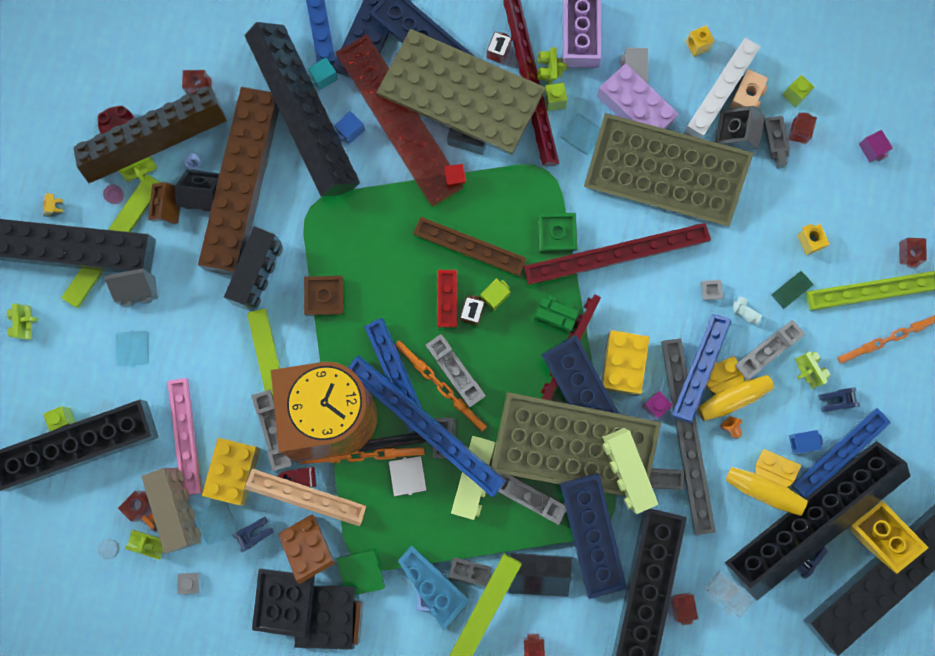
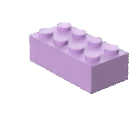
[562,0,601,68]
[597,63,679,129]

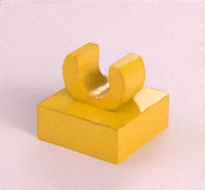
[43,193,63,217]

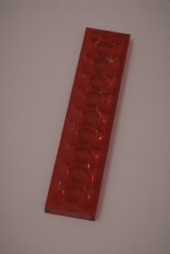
[335,34,464,207]

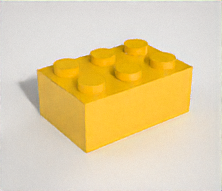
[601,330,650,396]
[202,438,261,505]

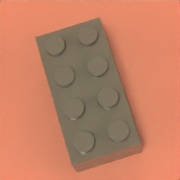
[141,468,201,554]

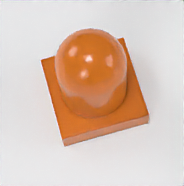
[720,416,742,439]
[141,513,157,531]

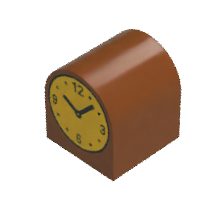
[271,362,378,463]

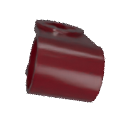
[278,467,317,488]

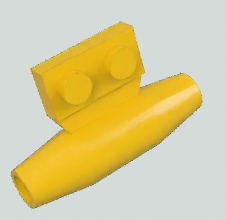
[697,356,774,421]
[725,449,808,516]

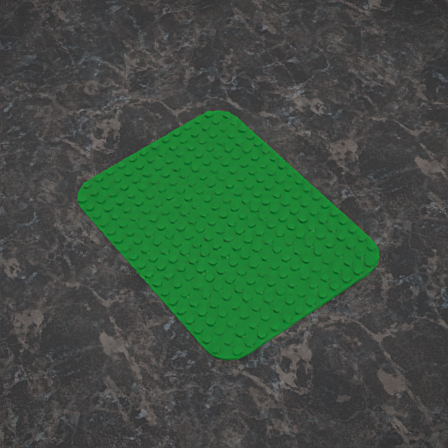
[303,164,616,570]

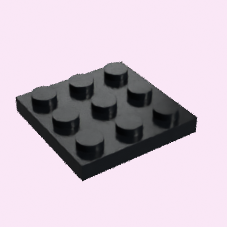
[252,568,315,638]
[294,585,356,650]

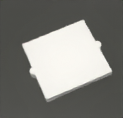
[389,456,426,496]

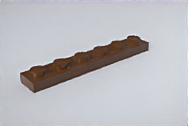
[413,217,527,277]

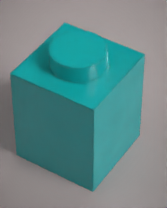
[308,58,338,90]

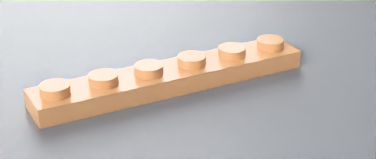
[245,469,366,526]

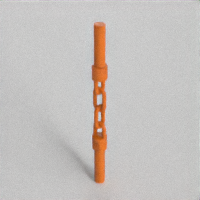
[837,315,935,364]
[395,340,487,432]
[300,447,425,464]

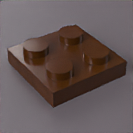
[304,276,344,316]

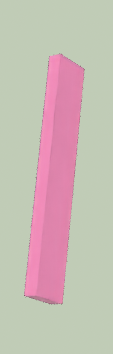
[167,378,202,495]

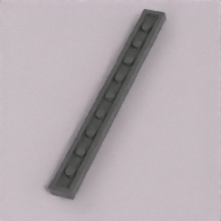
[661,338,716,535]

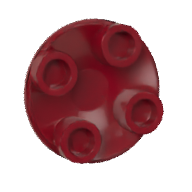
[97,105,134,134]

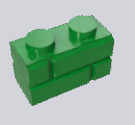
[534,295,579,334]

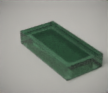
[771,270,814,309]

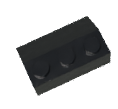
[508,552,572,597]

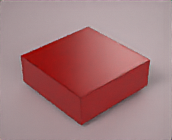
[444,164,466,186]

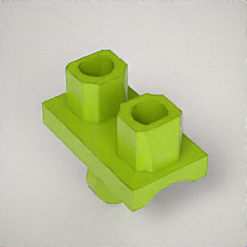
[538,47,568,85]
[119,156,158,182]
[7,303,38,340]
[795,351,831,389]
[125,529,163,560]

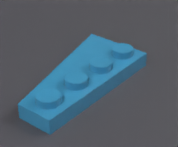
[398,545,470,631]

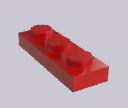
[437,270,457,328]

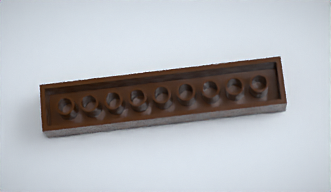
[198,87,279,275]

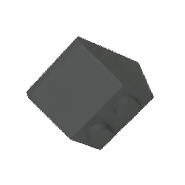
[715,106,765,151]
[104,268,158,307]

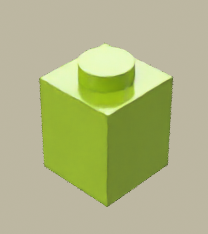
[782,74,815,108]
[544,83,567,111]
[480,278,510,311]
[43,406,76,432]

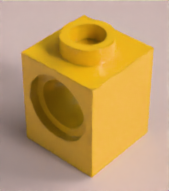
[686,25,715,57]
[797,224,830,255]

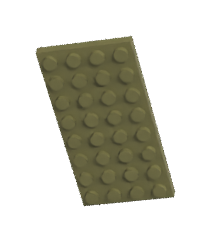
[377,29,545,155]
[584,113,754,227]
[491,392,661,496]

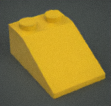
[849,500,928,574]

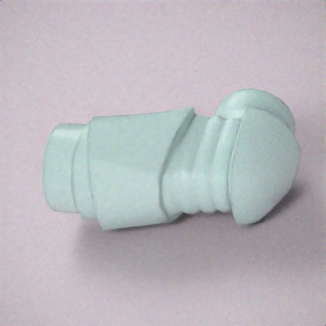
[733,296,762,325]

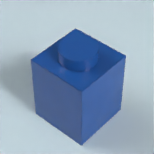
[334,111,365,144]
[789,430,823,454]

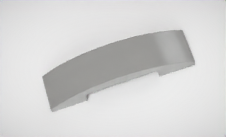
[735,320,805,381]
[426,334,486,408]
[251,390,292,471]
[498,473,566,525]

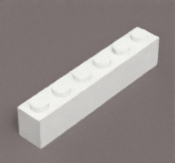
[683,37,761,139]

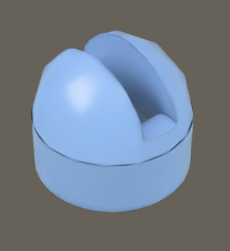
[185,153,200,169]

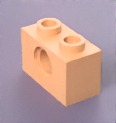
[729,69,768,109]

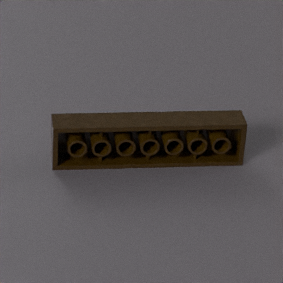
[73,85,227,184]

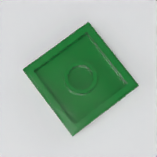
[538,213,578,252]
[336,548,385,595]

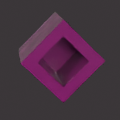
[859,129,893,163]
[642,391,673,420]

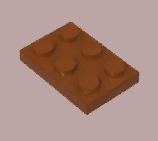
[278,514,335,584]

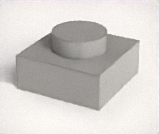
[700,280,723,301]
[177,573,200,594]

